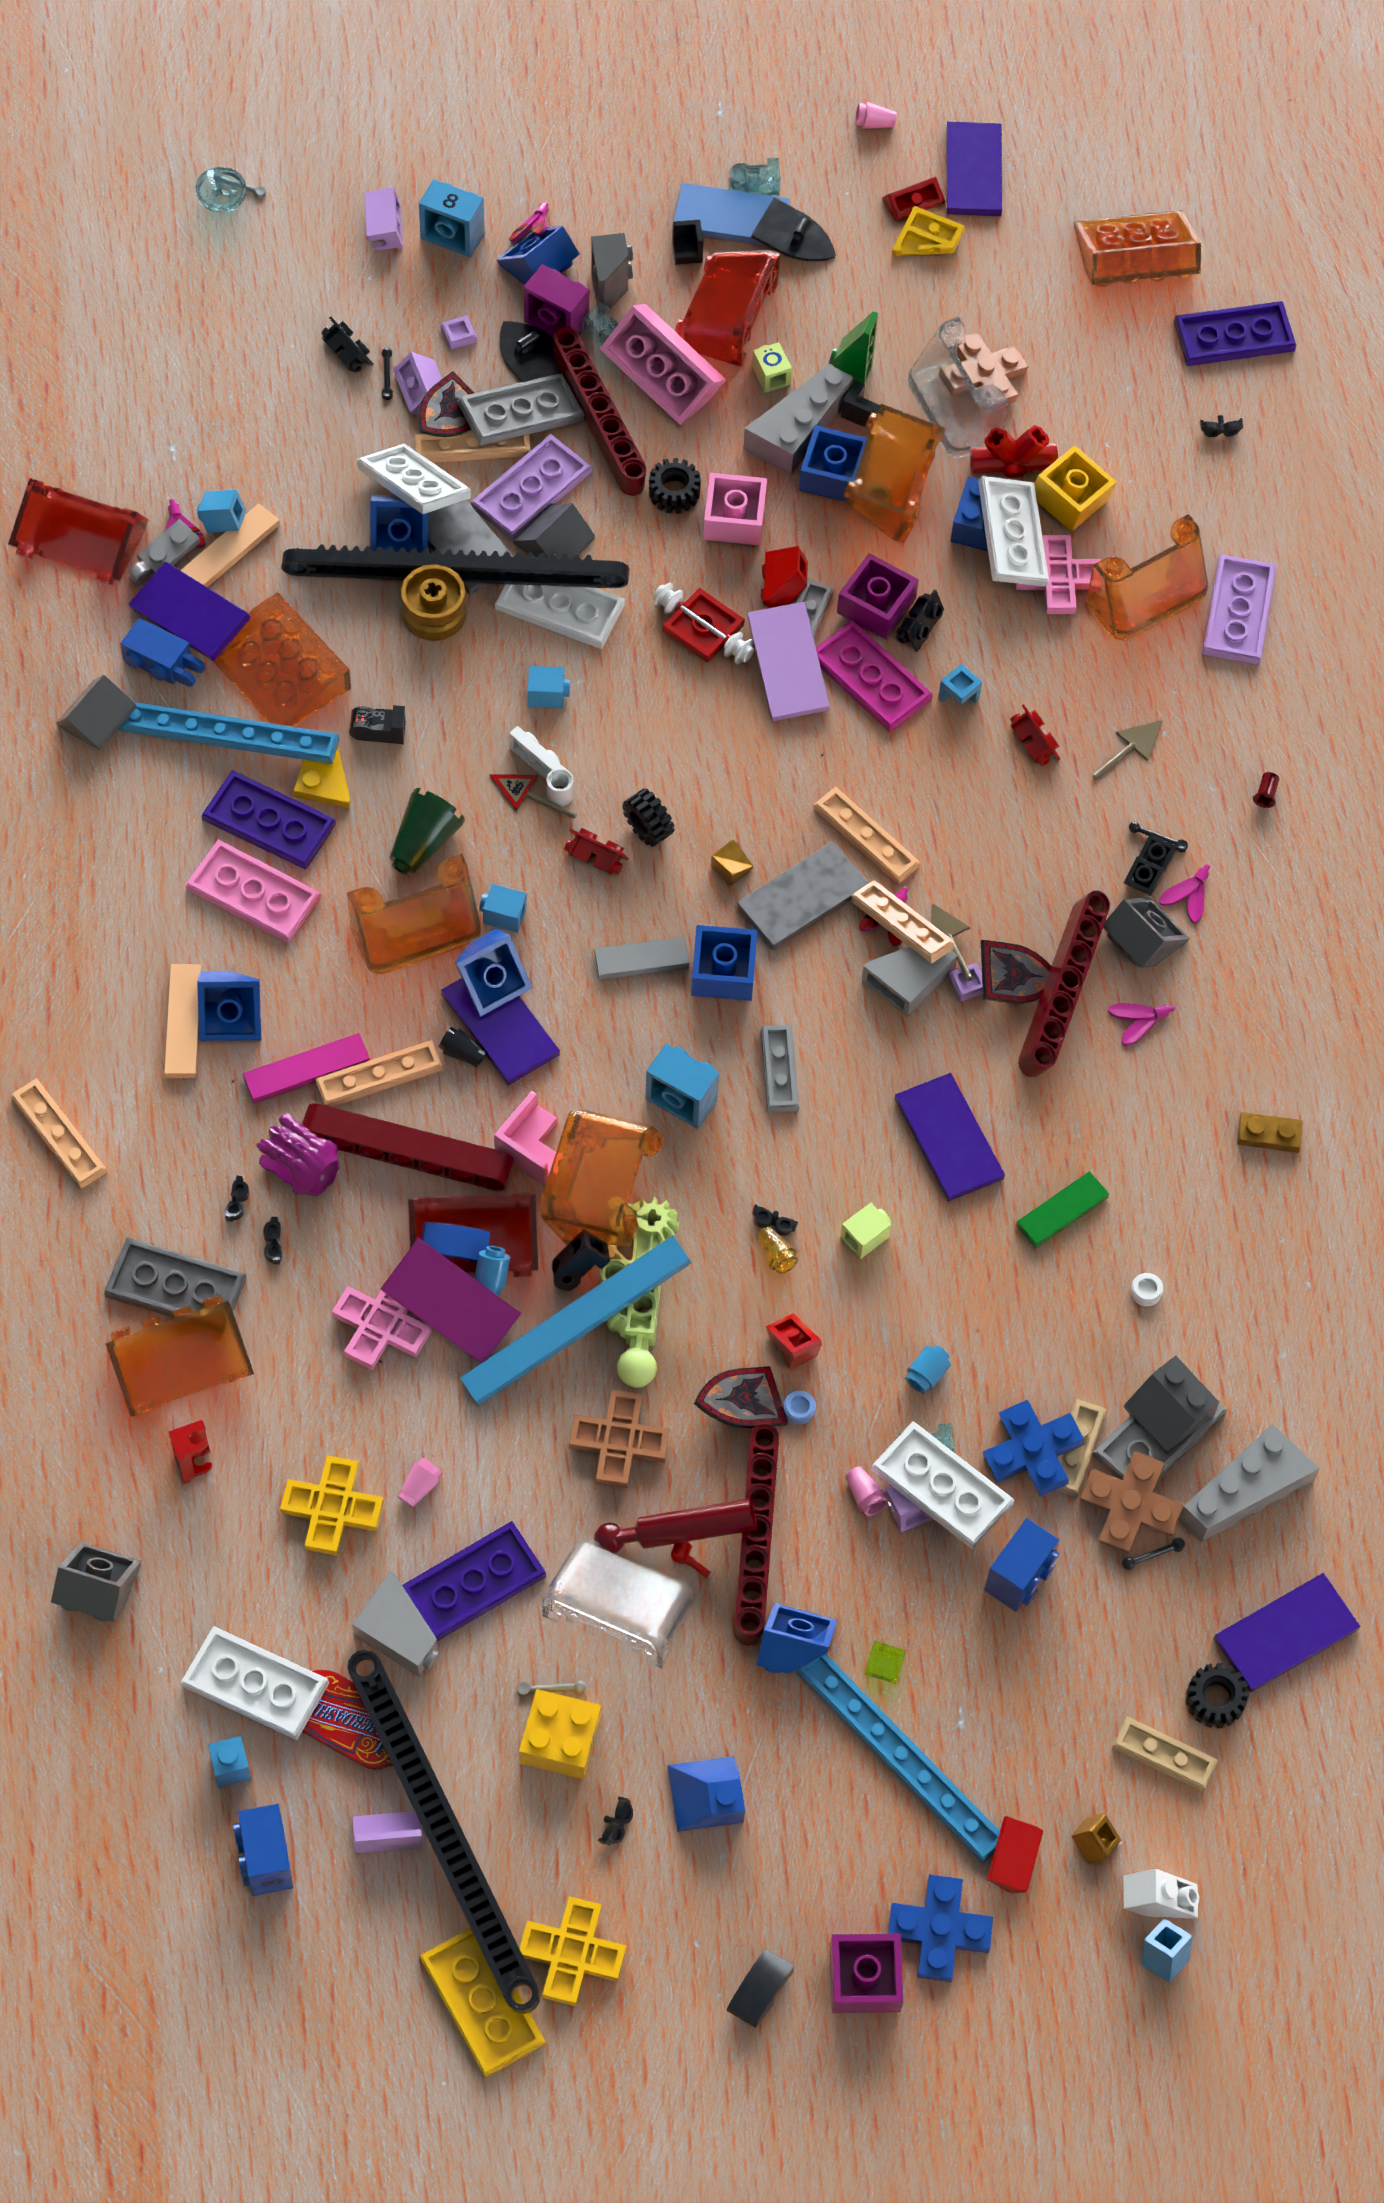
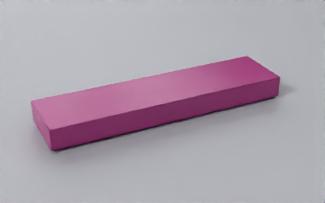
[243,1033,370,1104]

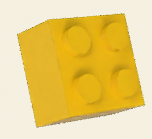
[1034,445,1117,532]
[519,1689,601,1780]

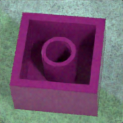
[523,264,589,338]
[837,553,919,640]
[830,1934,903,2013]

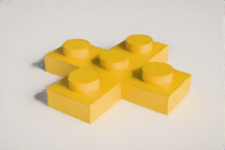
[280,1455,384,1556]
[519,1896,626,2006]

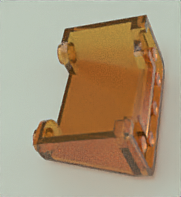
[843,403,945,544]
[1085,514,1208,641]
[347,854,481,974]
[540,1110,663,1246]

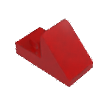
[766,1313,822,1370]

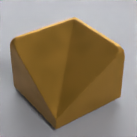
[711,839,753,886]
[1071,1813,1121,1863]

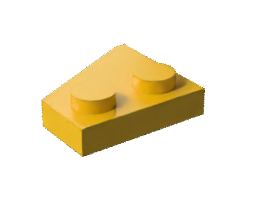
[294,747,351,809]

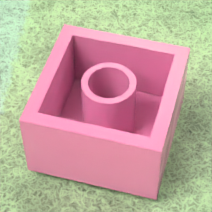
[703,473,767,546]

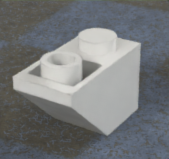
[1123,1869,1199,1919]

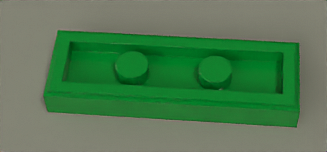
[1016,1171,1109,1249]

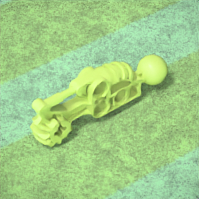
[600,1196,679,1388]

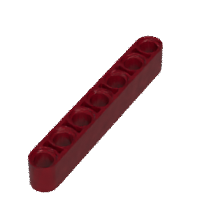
[553,327,646,496]
[1018,890,1110,1077]
[302,1103,514,1191]
[734,1423,779,1646]

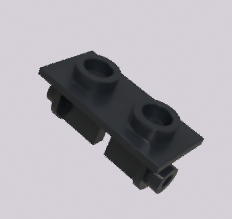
[321,317,374,372]
[896,590,944,652]

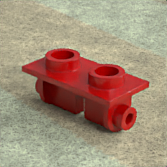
[1010,704,1061,766]
[564,828,629,875]

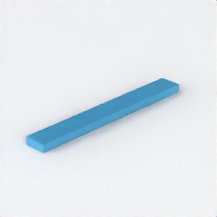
[117,702,340,764]
[460,1236,692,1406]
[796,1654,1000,1864]

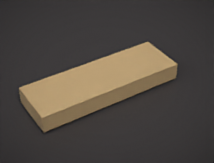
[1056,1399,1106,1497]
[1112,1716,1218,1792]

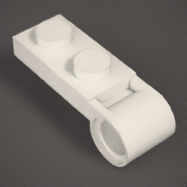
[509,726,573,807]

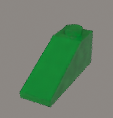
[829,312,878,384]

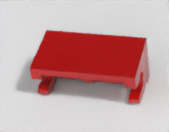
[168,1420,212,1484]

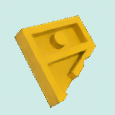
[892,206,965,256]

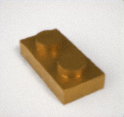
[1237,1112,1303,1153]

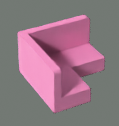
[494,1091,563,1185]

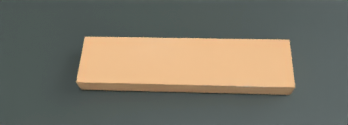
[415,431,531,463]
[180,503,280,588]
[814,786,920,885]
[851,880,955,964]
[164,964,202,1078]
[315,1040,443,1107]
[11,1078,107,1189]

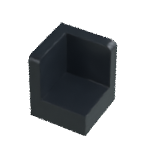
[672,219,704,265]
[841,380,883,430]

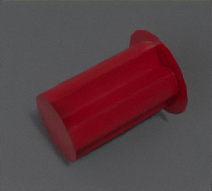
[1253,772,1280,808]

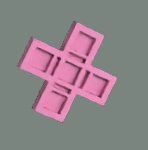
[1015,535,1103,614]
[332,1286,432,1370]

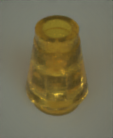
[756,1227,798,1274]

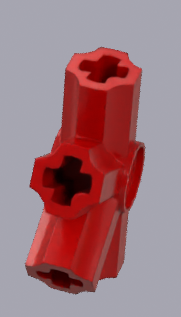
[970,425,1058,478]

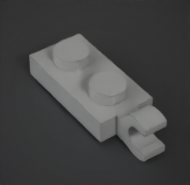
[128,519,200,586]

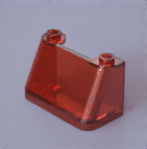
[675,250,780,367]
[8,478,149,585]
[408,1193,538,1277]

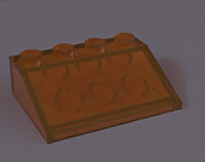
[1074,210,1202,287]
[214,592,351,727]

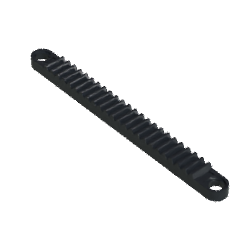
[281,544,630,589]
[348,1650,541,2014]

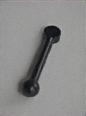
[381,348,393,400]
[1129,821,1188,853]
[1122,1538,1185,1570]

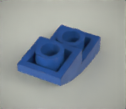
[421,1222,490,1264]

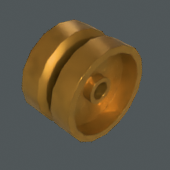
[401,564,466,641]

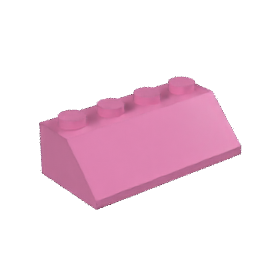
[600,304,726,425]

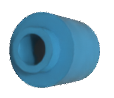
[475,1246,510,1295]
[905,1345,951,1394]

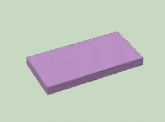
[471,434,592,540]
[1202,554,1276,665]
[748,601,830,722]

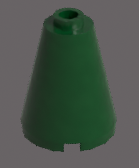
[389,788,465,875]

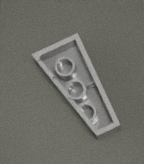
[743,364,853,474]
[1179,1424,1320,1542]

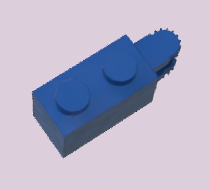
[120,618,206,687]

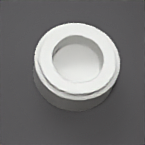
[1131,1273,1163,1306]

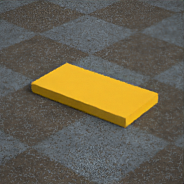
[419,1928,546,2078]

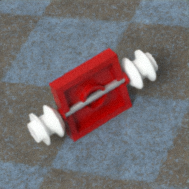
[653,583,755,665]

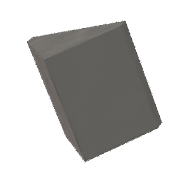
[514,503,595,559]
[56,675,137,750]

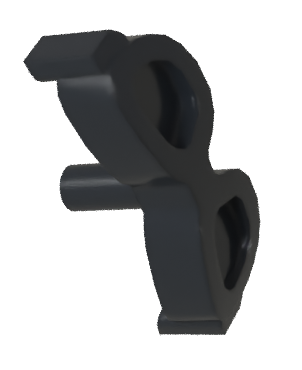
[1200,415,1243,437]
[224,1175,250,1222]
[752,1204,798,1236]
[263,1217,282,1264]
[598,1796,633,1845]

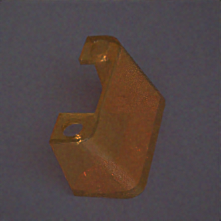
[105,1295,254,1417]

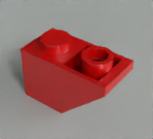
[761,546,808,608]

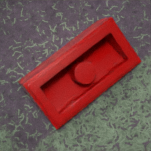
[882,176,946,221]
[987,1816,1043,1893]

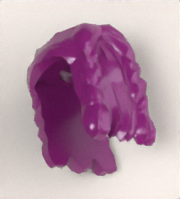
[256,1113,340,1196]

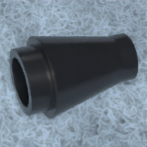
[438,1027,486,1068]

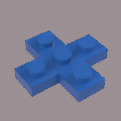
[983,1400,1085,1497]
[888,1874,993,1982]

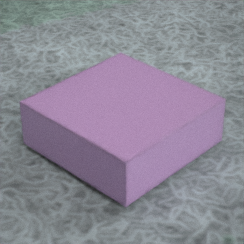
[441,315,477,350]
[948,963,983,1002]

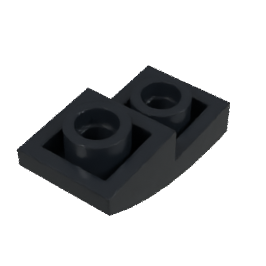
[1124,834,1177,896]
[727,1949,794,2028]

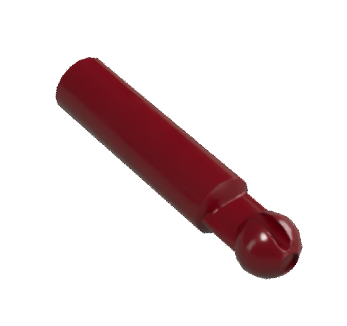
[594,1498,757,1555]

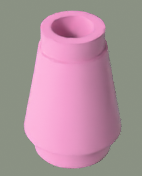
[855,101,897,129]
[397,1457,442,1508]
[846,1467,888,1516]

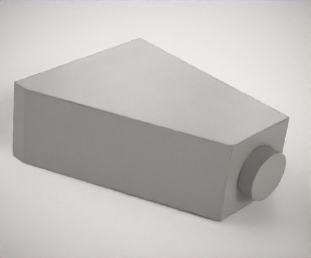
[862,947,958,1017]
[352,1572,439,1676]

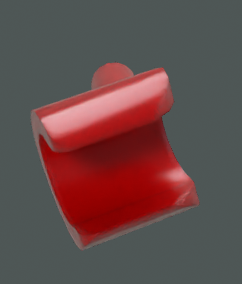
[671,1542,711,1578]

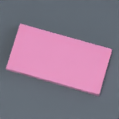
[185,839,321,943]

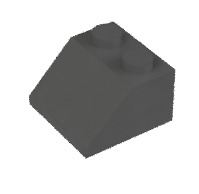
[591,233,633,316]
[1103,897,1190,968]
[1124,1356,1219,1454]
[51,1542,142,1622]

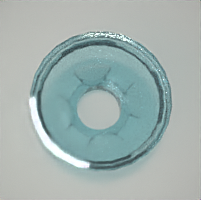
[195,167,246,213]

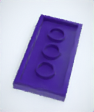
[946,121,1002,216]
[1174,301,1297,366]
[128,561,251,662]
[202,770,336,870]
[441,978,560,1086]
[895,1073,1005,1202]
[402,1521,546,1641]
[1213,1573,1361,1693]

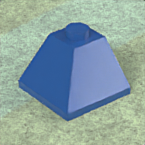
[370,495,429,553]
[455,928,533,1017]
[197,971,262,1041]
[756,1603,837,1674]
[668,1756,745,1832]

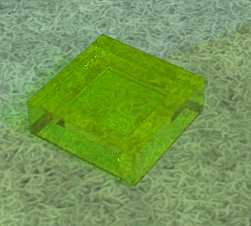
[864,1641,906,1684]

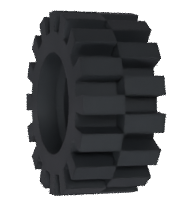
[649,458,701,514]
[622,788,675,847]
[1186,1663,1249,1728]

